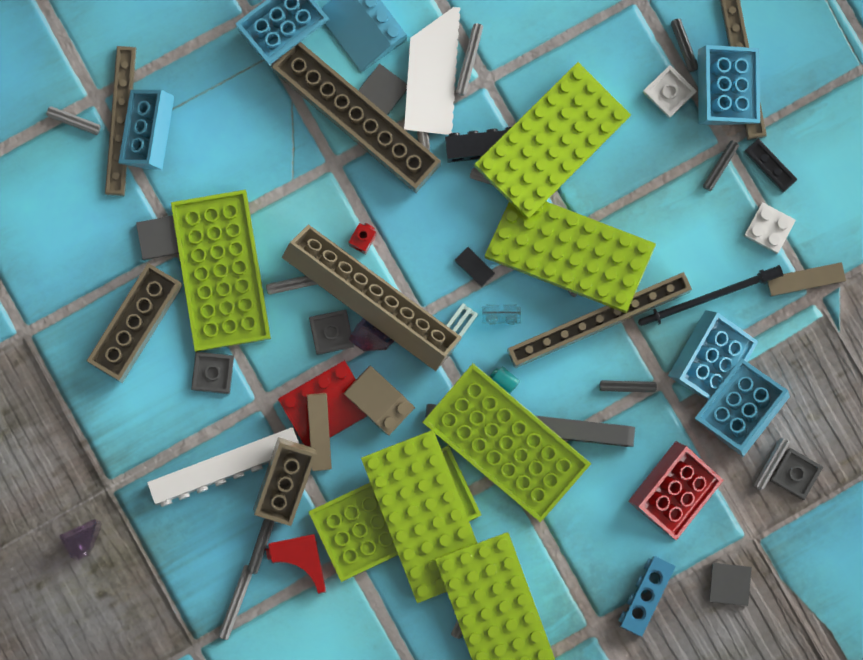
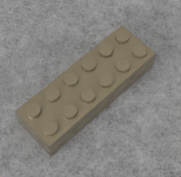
[87,263,183,383]

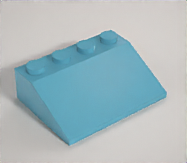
[235,0,330,65]
[322,0,407,72]
[698,45,760,125]
[668,310,758,400]
[695,358,790,457]

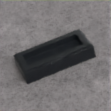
[455,247,495,288]

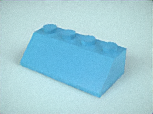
[118,90,174,170]

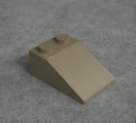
[344,365,415,435]

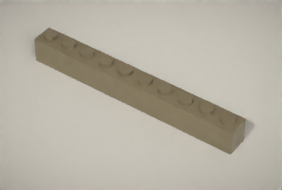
[507,272,692,369]

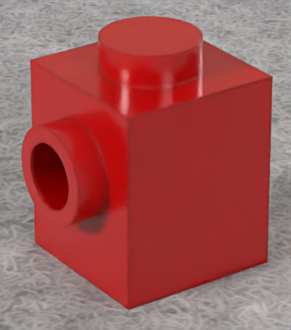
[348,223,377,255]

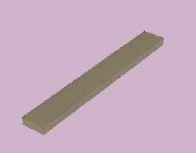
[720,0,767,140]
[105,46,136,196]

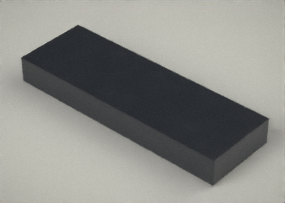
[744,138,798,193]

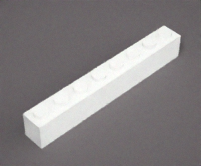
[147,427,299,507]

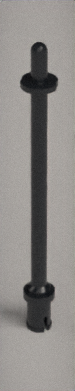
[638,265,784,326]

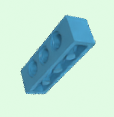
[618,556,676,637]

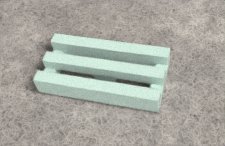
[446,303,478,337]

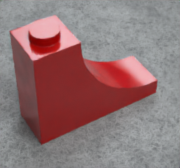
[266,534,326,594]

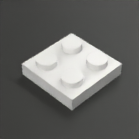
[643,65,697,119]
[744,202,796,254]

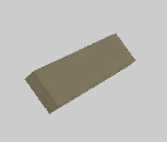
[768,262,846,297]
[307,393,332,471]

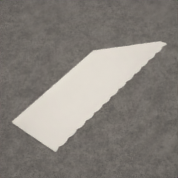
[404,7,460,135]

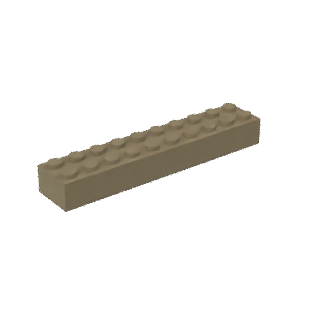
[272,42,441,193]
[282,224,462,371]

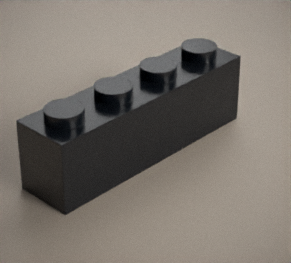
[445,127,511,163]

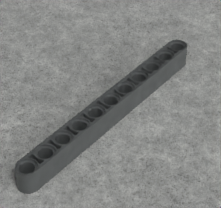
[425,404,635,447]

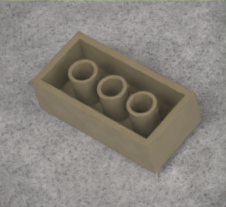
[253,437,317,526]

